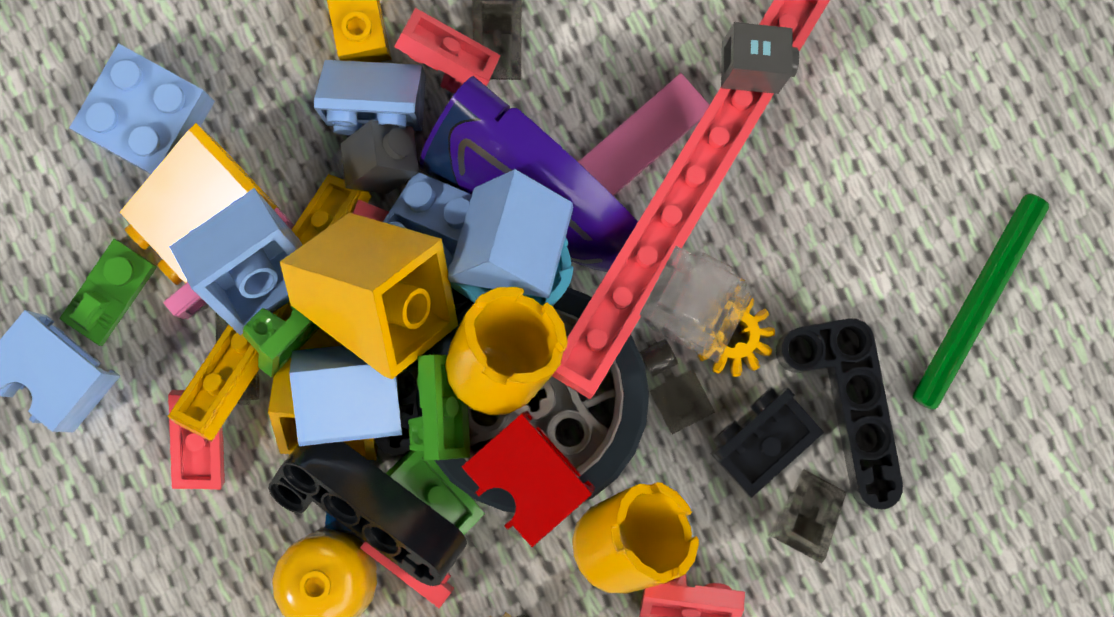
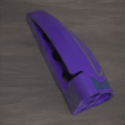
[419,76,638,272]

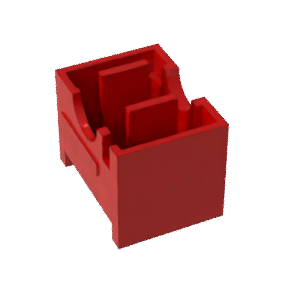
[461,410,595,547]

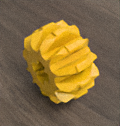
[691,293,775,377]

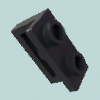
[710,387,824,498]

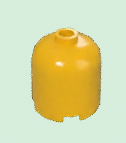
[445,287,568,415]
[572,482,699,593]
[272,529,377,617]

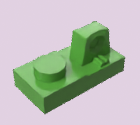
[59,239,157,346]
[243,306,320,378]
[408,355,470,461]
[386,450,485,535]

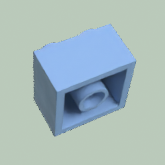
[69,43,215,175]
[169,188,302,335]

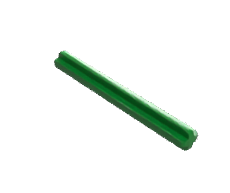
[913,193,1049,409]

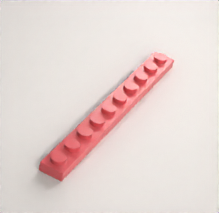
[552,0,830,400]

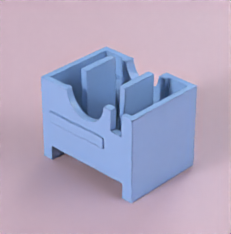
[0,310,120,432]

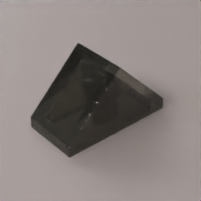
[472,0,523,80]
[768,469,847,564]

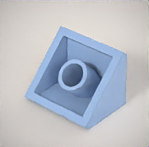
[448,169,574,298]
[289,345,402,446]

